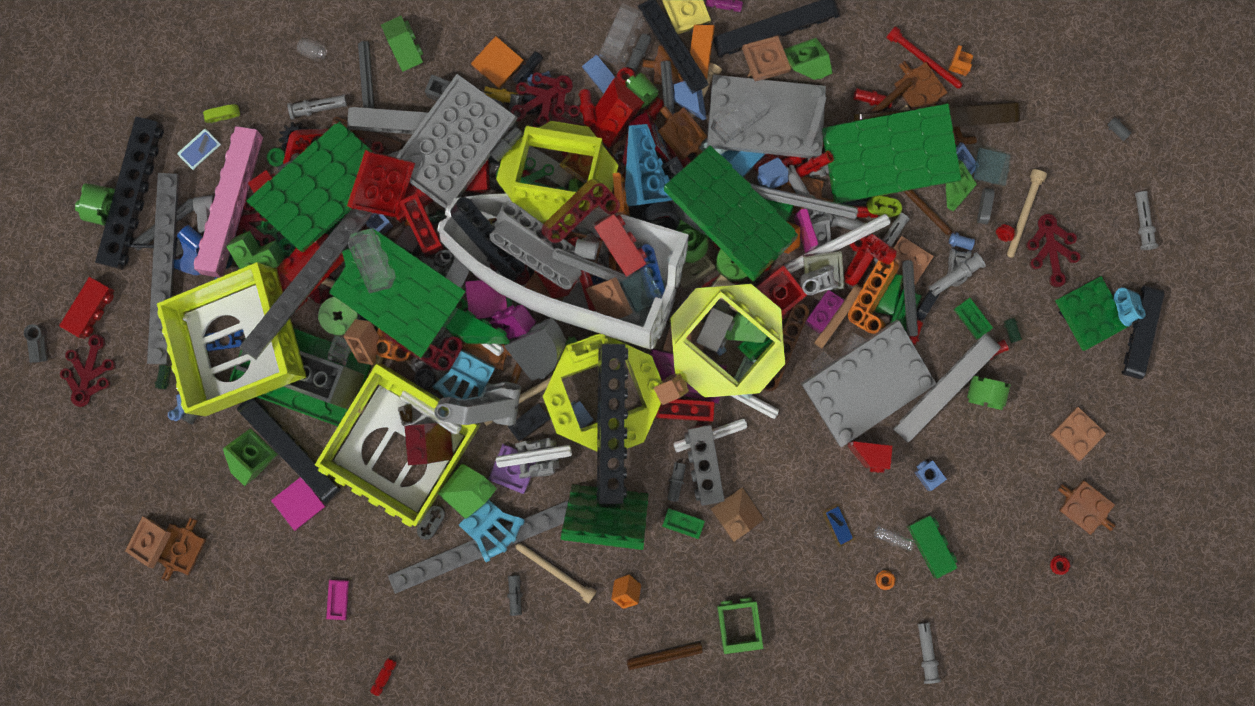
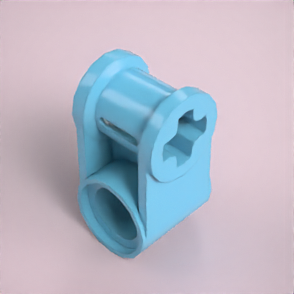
[1114,288,1146,327]

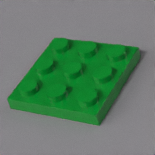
[1055,276,1129,351]

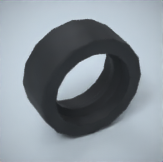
[640,202,680,230]

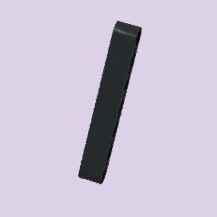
[713,0,840,58]
[236,398,341,503]

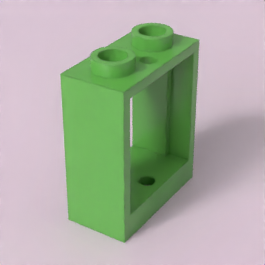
[717,597,763,654]

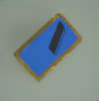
[821,504,855,548]

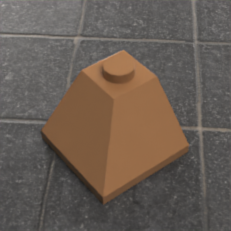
[711,487,764,542]

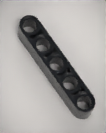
[450,197,525,281]
[1121,285,1164,380]

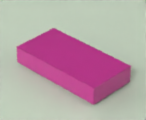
[326,580,349,620]

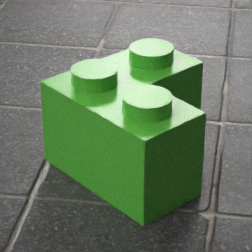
[381,16,423,72]
[226,231,285,269]

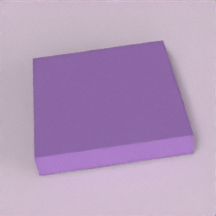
[488,444,536,494]

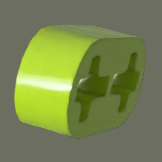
[203,104,240,123]
[867,196,902,217]

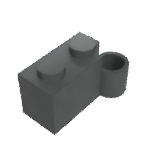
[696,300,735,352]

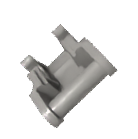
[515,438,559,479]

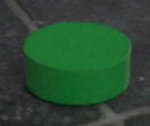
[267,148,285,167]

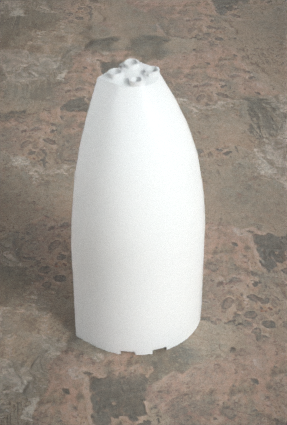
[438,193,689,349]

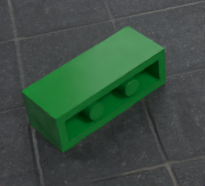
[907,515,958,579]

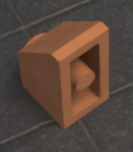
[344,319,378,365]
[654,374,689,405]

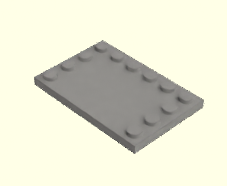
[396,74,518,209]
[707,75,826,158]
[801,320,936,447]

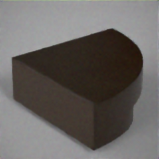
[398,404,413,426]

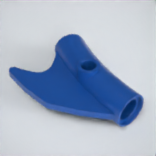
[174,225,233,275]

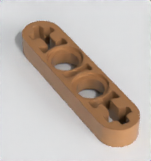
[814,284,863,349]

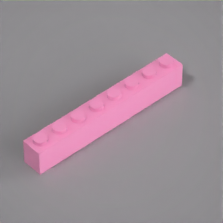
[194,127,263,278]

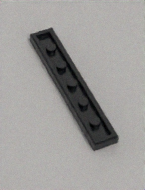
[638,0,709,94]

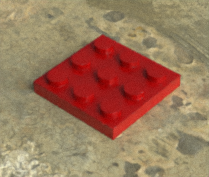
[347,150,415,218]

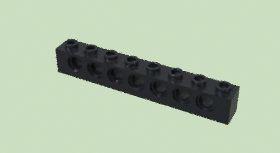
[95,116,164,270]
[597,344,628,504]

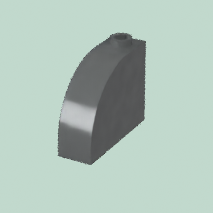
[504,318,565,381]

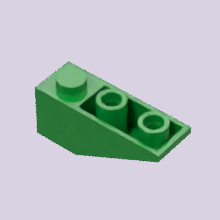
[446,309,510,344]

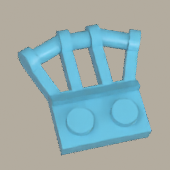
[432,349,495,399]
[459,500,525,562]

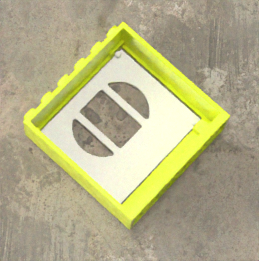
[157,262,306,416]
[315,364,481,527]

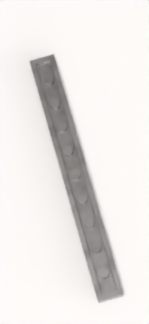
[147,173,179,365]
[240,209,374,360]
[388,501,568,594]

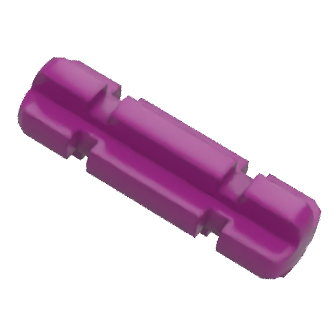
[706,0,743,12]

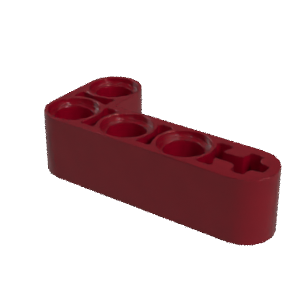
[541,179,620,243]
[382,331,462,371]

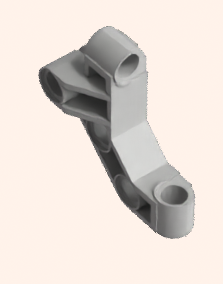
[434,382,521,426]

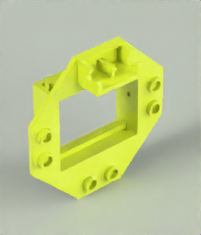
[496,121,618,226]
[670,284,785,397]
[543,334,662,452]

